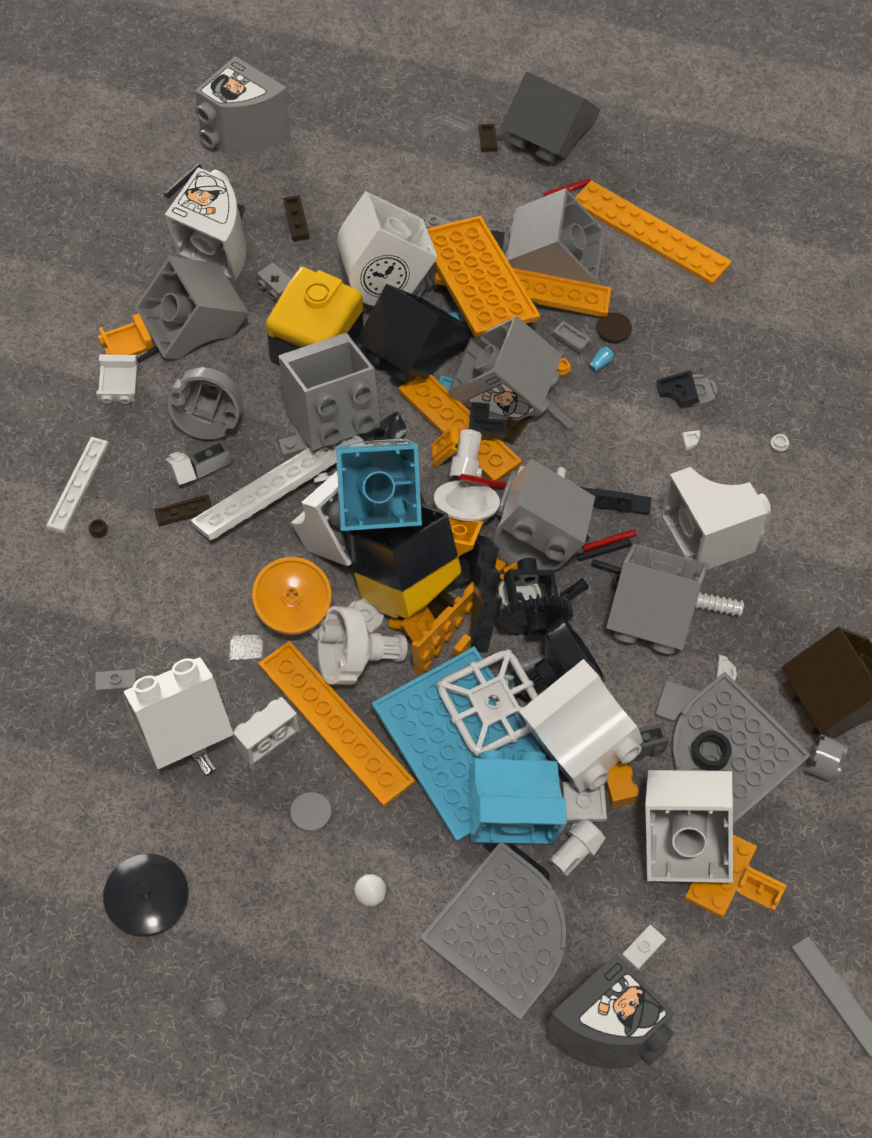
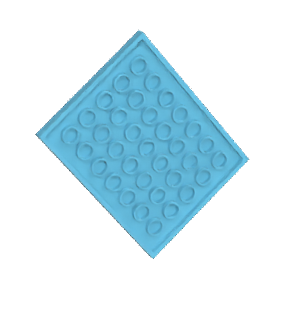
[371,646,560,842]

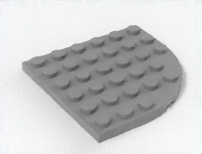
[672,672,811,825]
[420,842,566,1021]

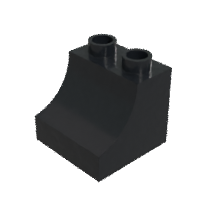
[356,283,472,383]

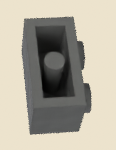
[634,723,669,760]

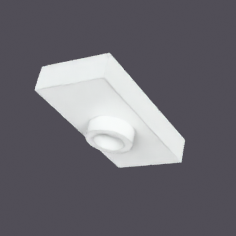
[622,925,666,971]

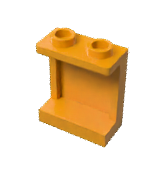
[98,313,153,356]

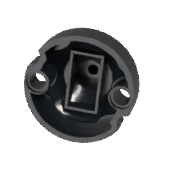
[513,616,606,701]

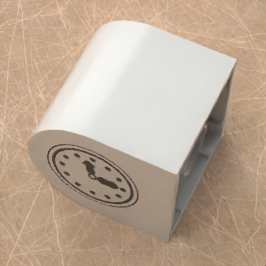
[337,191,438,306]

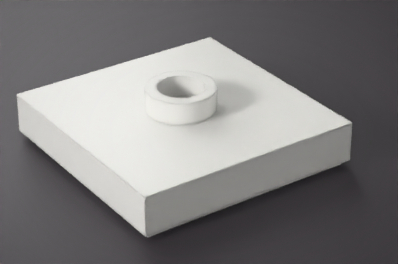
[562,782,607,823]

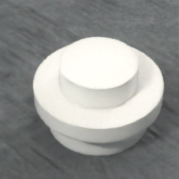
[770,434,789,452]

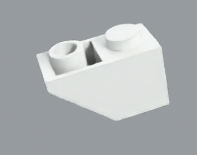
[166,452,197,485]

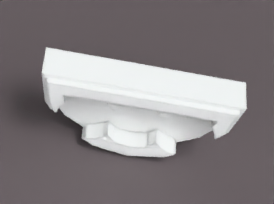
[716,654,737,681]

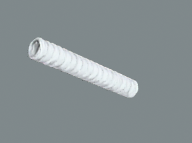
[695,592,744,617]

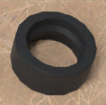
[691,731,732,771]

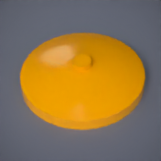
[252,557,331,635]

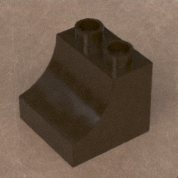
[781,626,872,738]

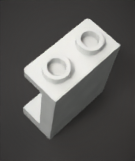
[96,354,138,404]

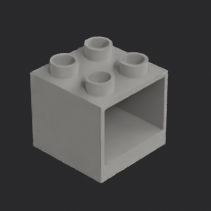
[278,333,380,450]

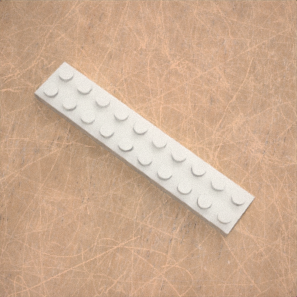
[191,435,363,541]

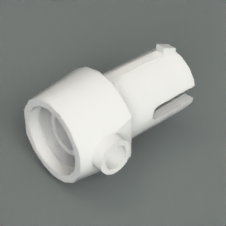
[450,429,482,481]
[548,818,605,877]

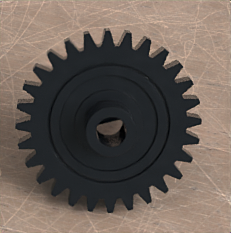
[498,558,573,637]

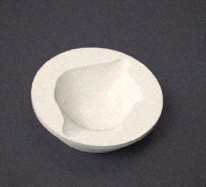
[434,480,500,524]

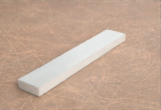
[46,437,109,534]

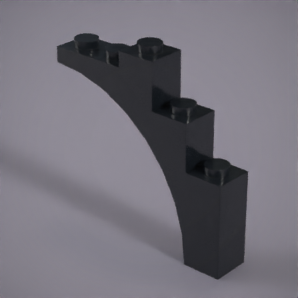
[466,535,502,652]

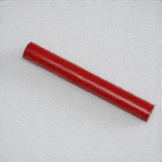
[543,178,591,197]
[460,473,506,489]
[582,529,637,552]

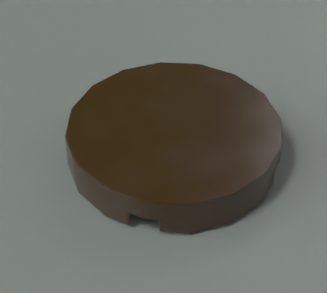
[596,312,632,344]

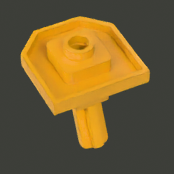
[388,606,435,642]

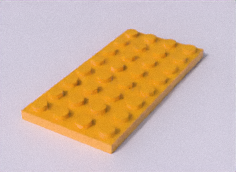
[427,215,540,337]

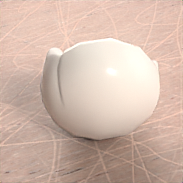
[354,874,387,907]

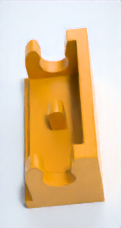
[736,866,787,911]

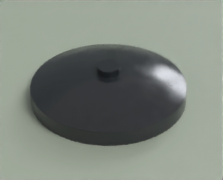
[103,854,189,937]

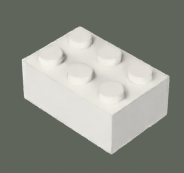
[233,697,299,766]

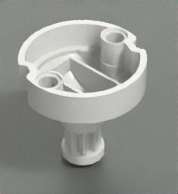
[317,606,407,685]

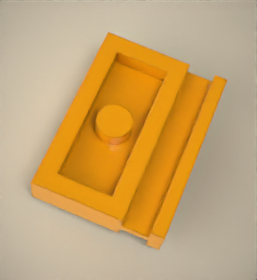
[431,426,459,467]

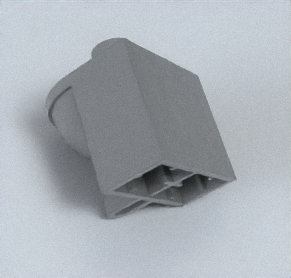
[494,459,595,570]

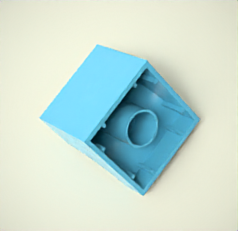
[470,750,567,845]

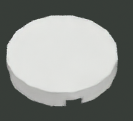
[348,598,384,633]

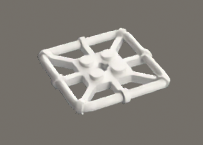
[436,649,538,756]

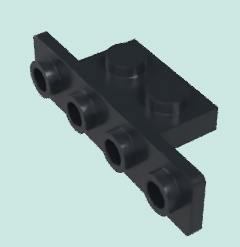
[580,487,652,514]

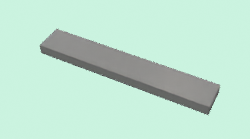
[791,936,872,1059]

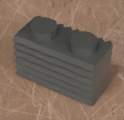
[189,439,231,478]

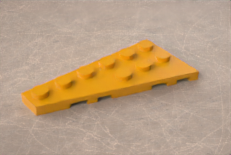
[412,582,474,676]

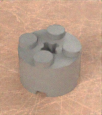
[806,734,848,781]

